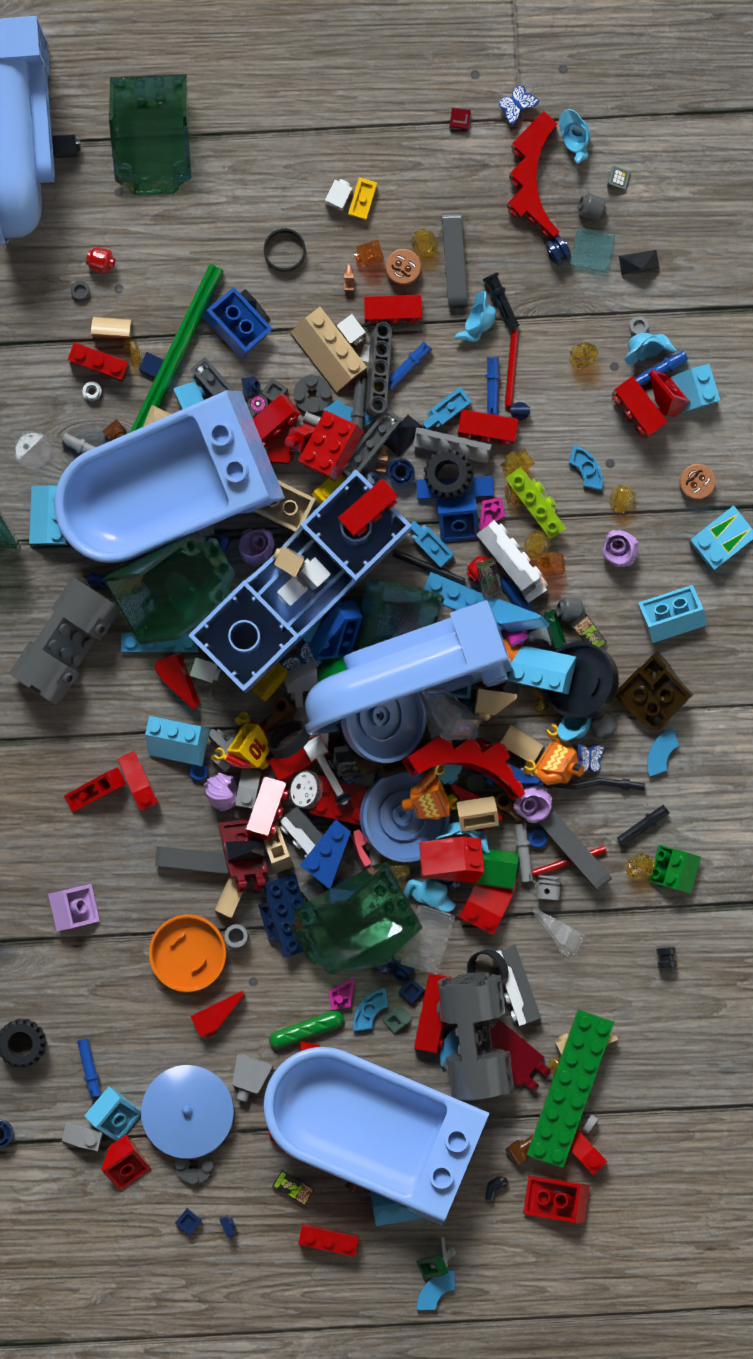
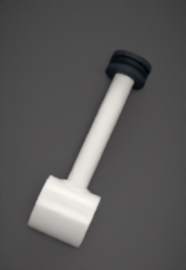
[304,735,352,806]

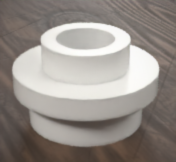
[82,382,102,401]

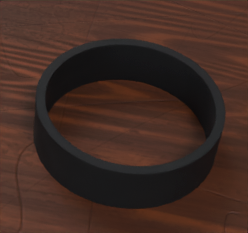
[264,228,306,272]
[268,720,310,759]
[467,949,509,987]

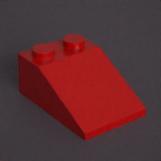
[419,837,484,883]
[459,881,519,935]
[523,1176,590,1223]

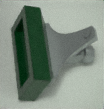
[527,609,567,648]
[416,1237,456,1279]

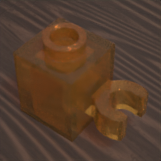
[354,240,384,267]
[529,552,565,576]

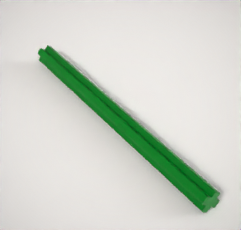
[129,264,224,433]

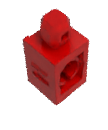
[285,424,315,452]

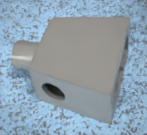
[232,1053,273,1102]

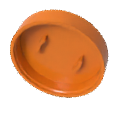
[149,914,227,992]

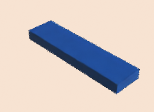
[416,476,494,499]

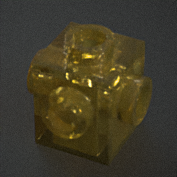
[500,448,535,476]

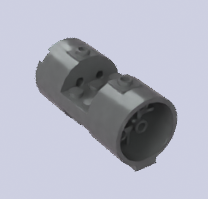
[9,576,122,705]
[437,973,514,1100]

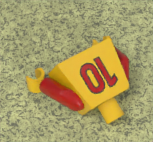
[211,712,270,770]

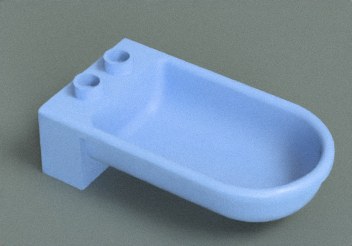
[0,16,55,245]
[54,390,285,563]
[304,600,514,735]
[264,1047,489,1226]

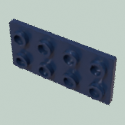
[258,874,317,958]

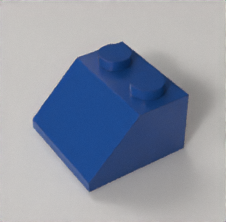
[437,495,479,542]

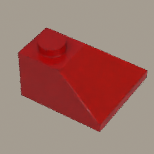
[649,370,690,418]
[101,1135,151,1191]

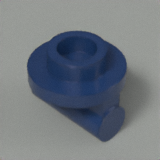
[241,376,261,398]
[510,402,530,421]
[363,471,380,486]
[392,959,415,981]

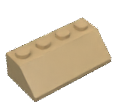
[290,307,367,393]
[473,689,517,721]

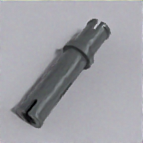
[350,377,367,430]

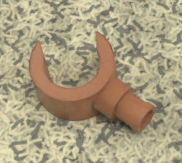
[344,264,354,291]
[376,446,388,473]

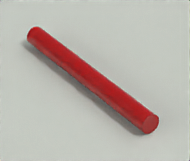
[505,330,519,407]
[532,846,607,877]

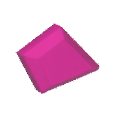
[479,497,505,530]
[504,630,529,647]
[328,978,355,1010]

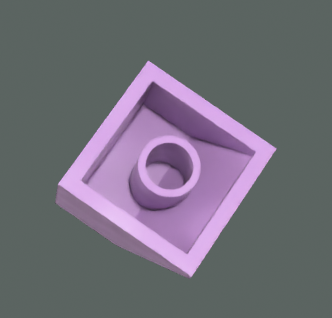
[48,884,100,931]

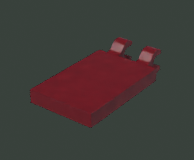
[218,819,268,893]
[490,1020,551,1091]

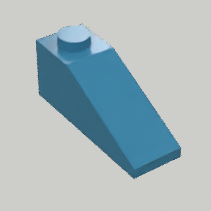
[492,599,549,632]

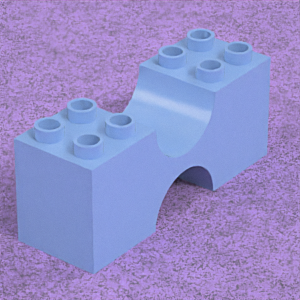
[188,470,412,694]

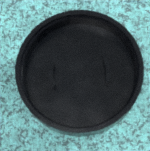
[543,641,619,720]

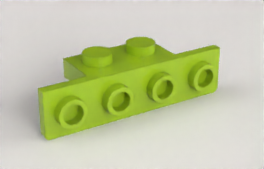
[506,467,566,539]

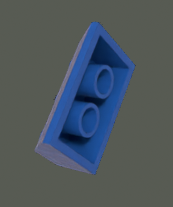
[203,287,273,359]

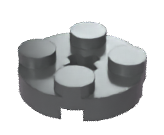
[293,375,332,413]
[175,1153,213,1184]

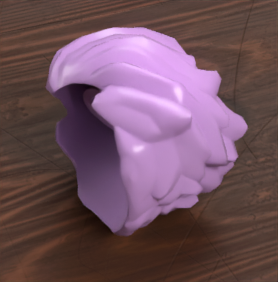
[238,528,275,566]
[601,530,639,567]
[204,773,237,811]
[513,785,553,823]

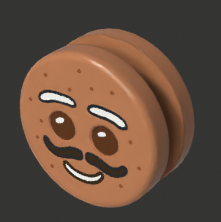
[386,249,421,286]
[679,464,716,500]

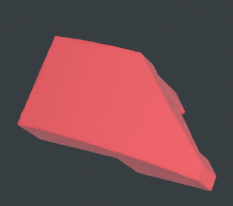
[353,829,372,869]

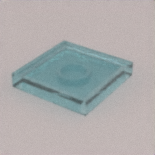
[570,227,615,273]

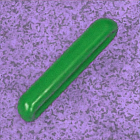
[269,1010,344,1050]

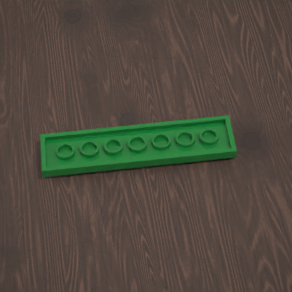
[526,1009,614,1168]

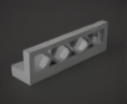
[413,427,492,463]

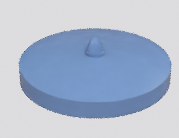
[341,691,427,763]
[360,771,450,862]
[141,1065,234,1159]

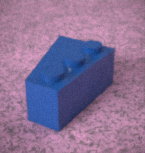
[308,600,363,661]
[300,820,351,889]

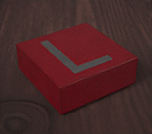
[449,108,471,130]

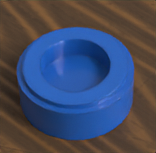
[189,763,209,781]
[528,829,547,848]

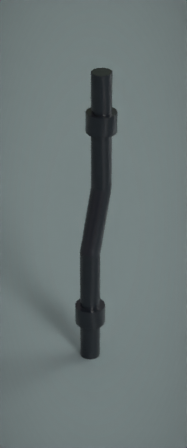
[543,777,645,791]

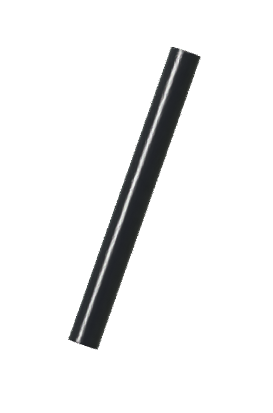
[393,549,466,585]

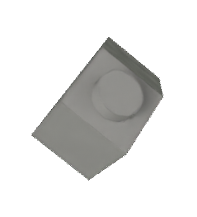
[235,769,261,808]
[62,1122,103,1151]

